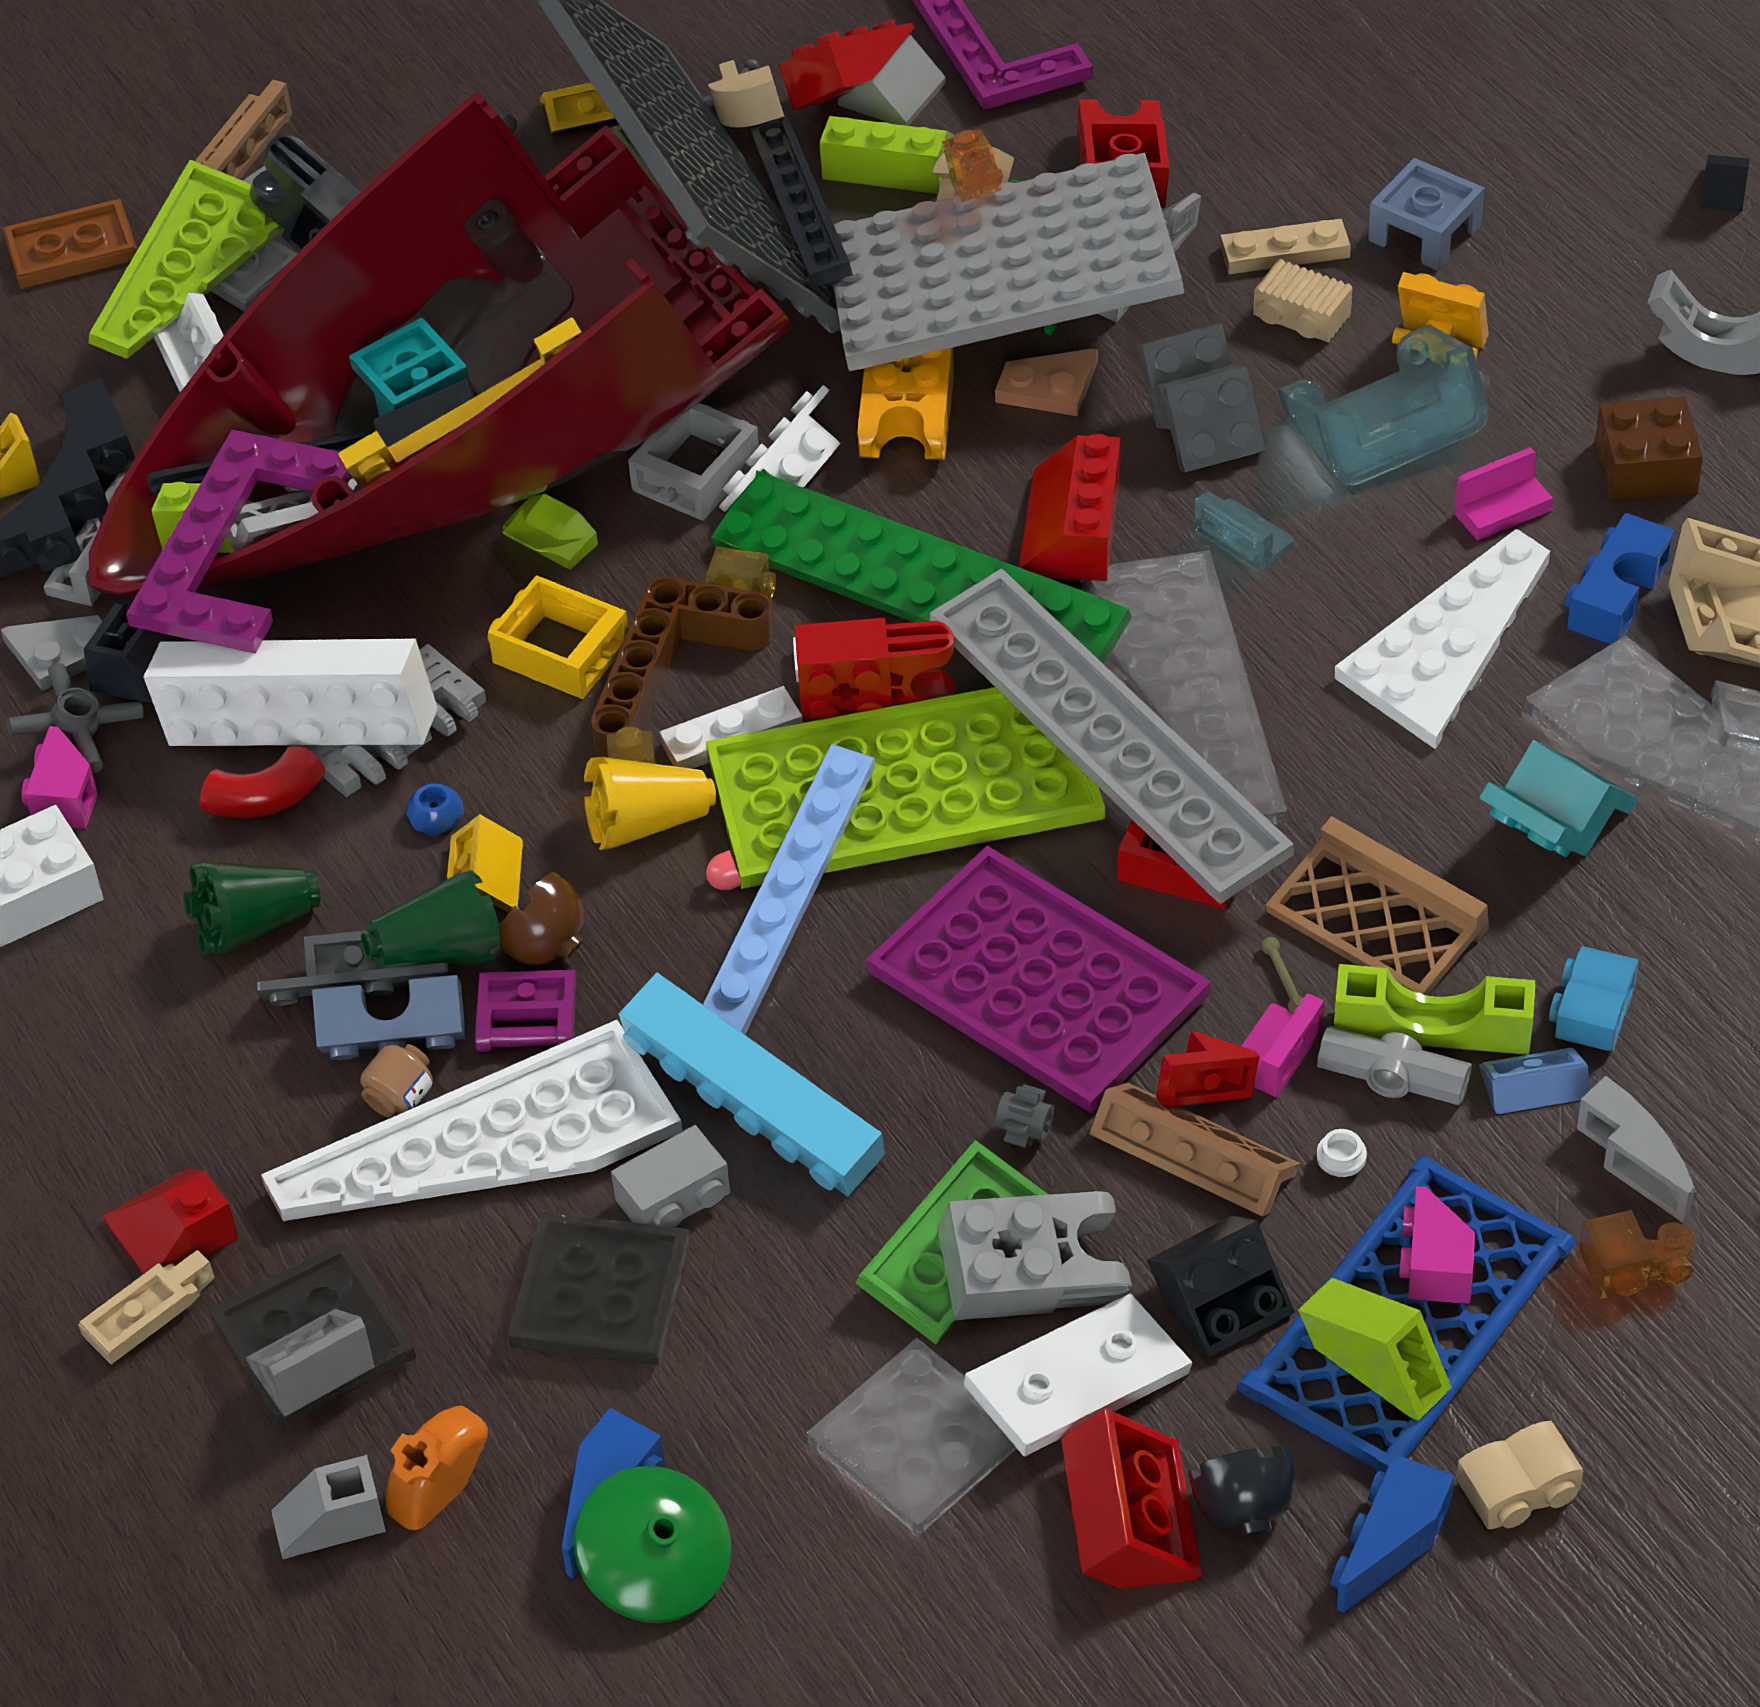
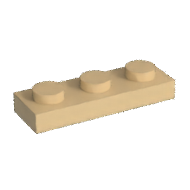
[1220,218,1351,274]

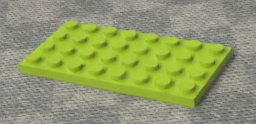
[706,687,1105,889]

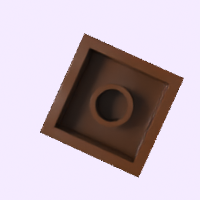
[1595,397,1703,502]

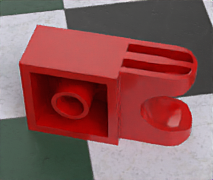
[1077,99,1170,208]
[794,618,956,723]

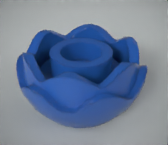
[406,784,464,836]

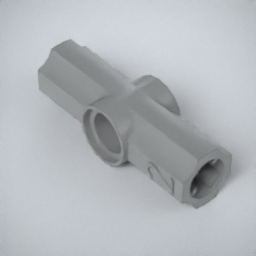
[1317,1026,1472,1105]

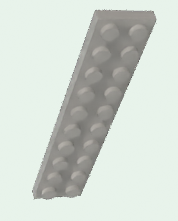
[930,568,1294,904]

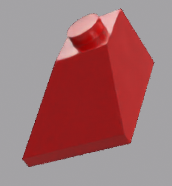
[102,1168,238,1275]

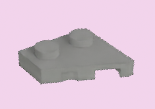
[1,615,103,691]

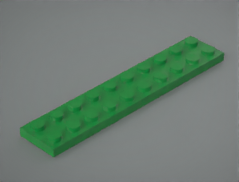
[711,470,1132,664]

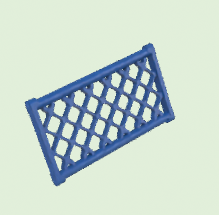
[1237,1156,1576,1473]

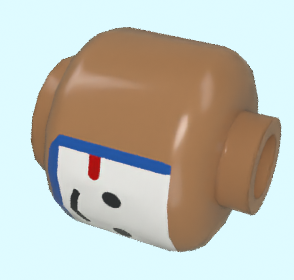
[360,1044,433,1118]

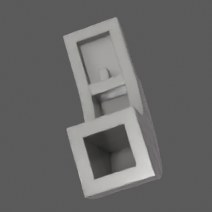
[1647,269,1760,375]

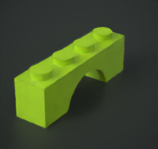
[1334,964,1535,1055]

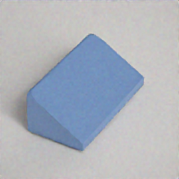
[1479,1048,1590,1114]

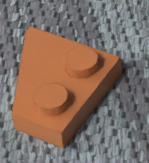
[995,348,1098,416]

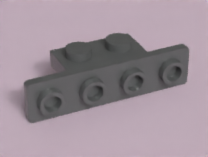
[256,930,451,1006]

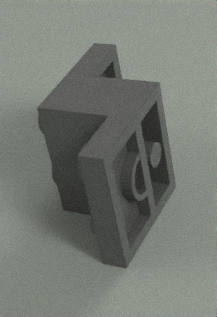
[1137,323,1266,472]

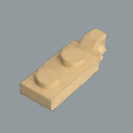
[78,1250,215,1365]

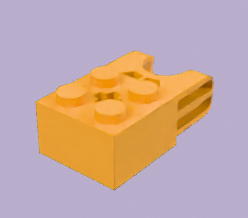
[857,347,954,460]

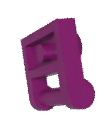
[475,970,576,1052]

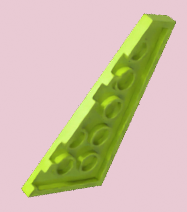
[88,160,284,359]

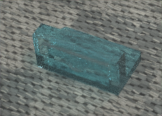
[1195,490,1294,572]

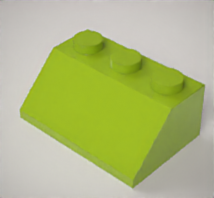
[820,116,958,194]

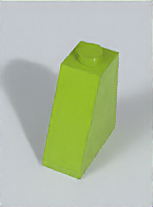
[1298,1278,1452,1421]

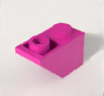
[22,726,98,829]
[1399,1186,1475,1304]

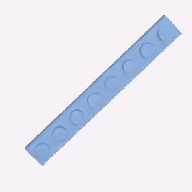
[703,744,875,1035]

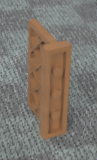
[1266,816,1489,996]

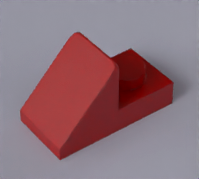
[1156,1032,1260,1108]

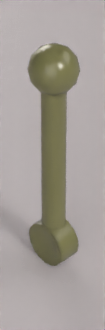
[1261,936,1303,1013]

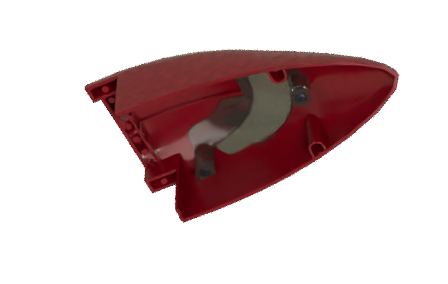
[88,91,791,597]

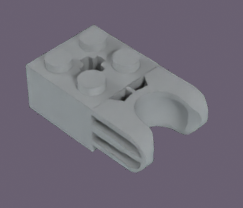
[938,1191,1132,1320]

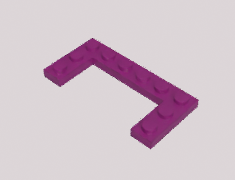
[912,0,1093,110]
[126,430,352,654]

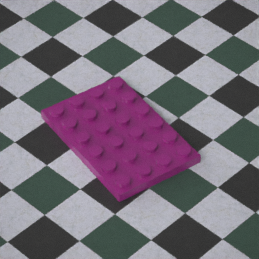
[866,846,1211,1114]

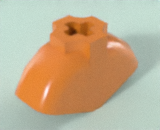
[384,1405,488,1530]

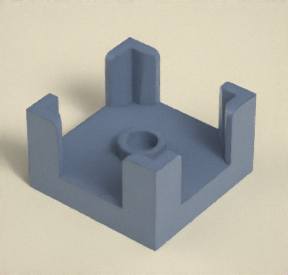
[1368,158,1485,271]

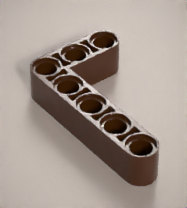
[591,577,773,760]

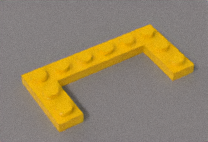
[338,317,582,489]

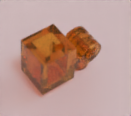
[942,129,1003,202]
[1579,1210,1695,1299]

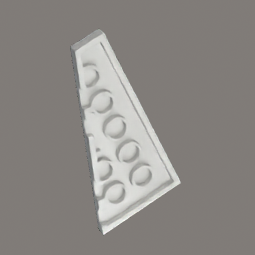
[1335,529,1550,749]

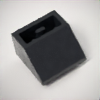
[84,596,195,704]
[1147,1216,1295,1358]

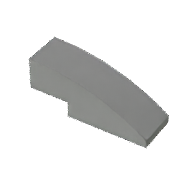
[1577,1076,1695,1223]

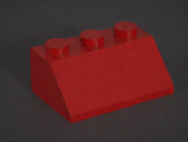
[1061,1408,1202,1589]

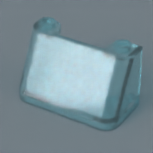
[1277,324,1489,486]

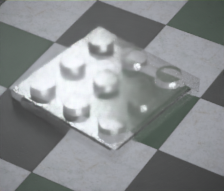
[807,1338,1017,1536]

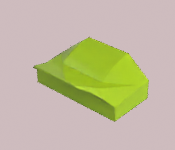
[502,494,598,570]

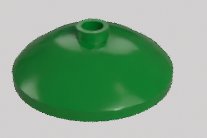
[573,1466,731,1623]

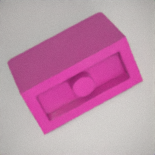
[1454,447,1553,541]
[1242,993,1325,1097]

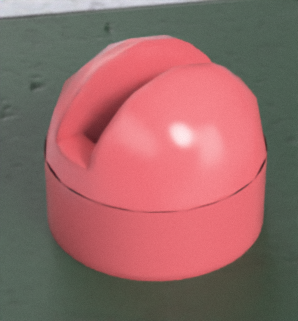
[706,850,741,890]

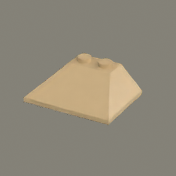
[1668,518,1760,668]

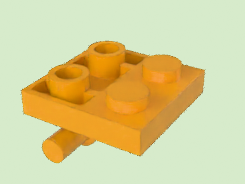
[1392,272,1489,365]

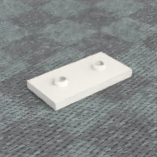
[963,1293,1192,1457]

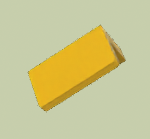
[540,82,615,133]
[447,814,523,913]

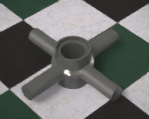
[7,663,144,773]

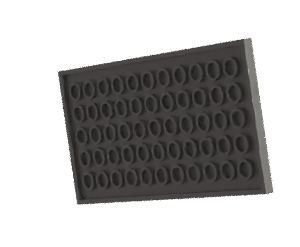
[537,0,841,334]

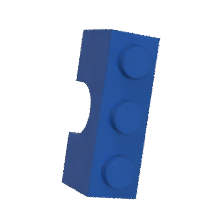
[1564,513,1675,647]

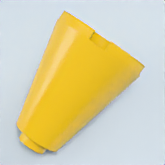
[584,757,716,850]

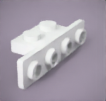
[154,293,224,392]
[719,385,841,512]

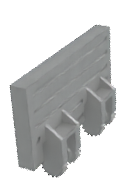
[289,644,487,797]

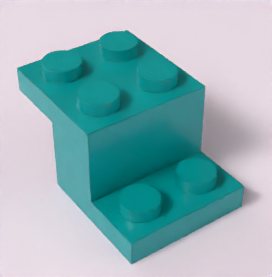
[349,317,470,417]
[1479,740,1639,857]

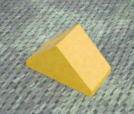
[0,413,40,499]

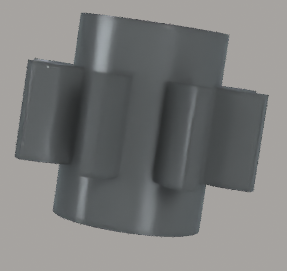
[995,1084,1054,1148]

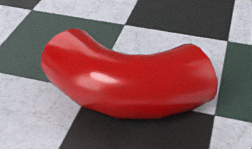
[200,746,325,820]

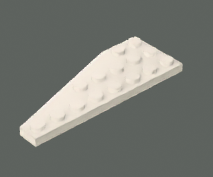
[261,1020,683,1221]

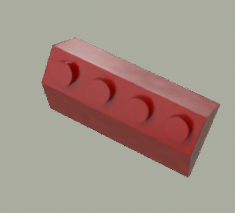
[1019,434,1121,581]

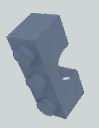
[312,975,466,1060]

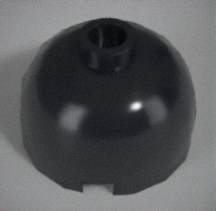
[1188,1446,1297,1538]

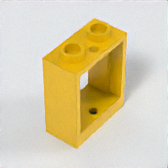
[488,575,629,699]

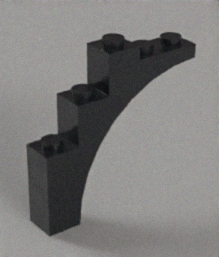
[0,378,135,578]

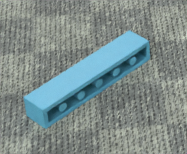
[619,972,886,1197]

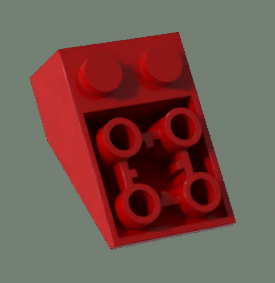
[778,20,914,110]

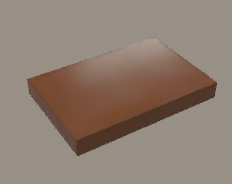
[2,199,137,289]

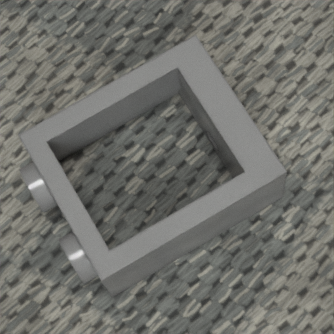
[628,403,759,521]

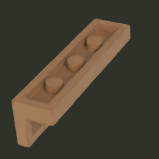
[171,80,292,191]
[1089,1083,1300,1216]

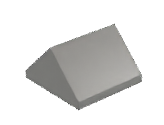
[838,35,946,126]
[246,1309,375,1417]

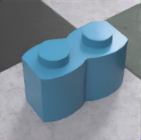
[1549,946,1639,1052]

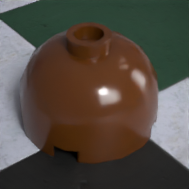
[499,872,585,966]

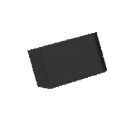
[1701,155,1750,211]

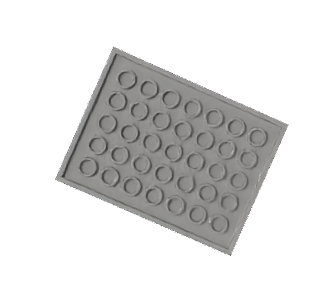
[833,153,1185,372]

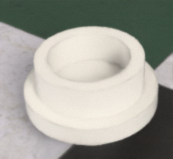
[1316,1129,1367,1177]

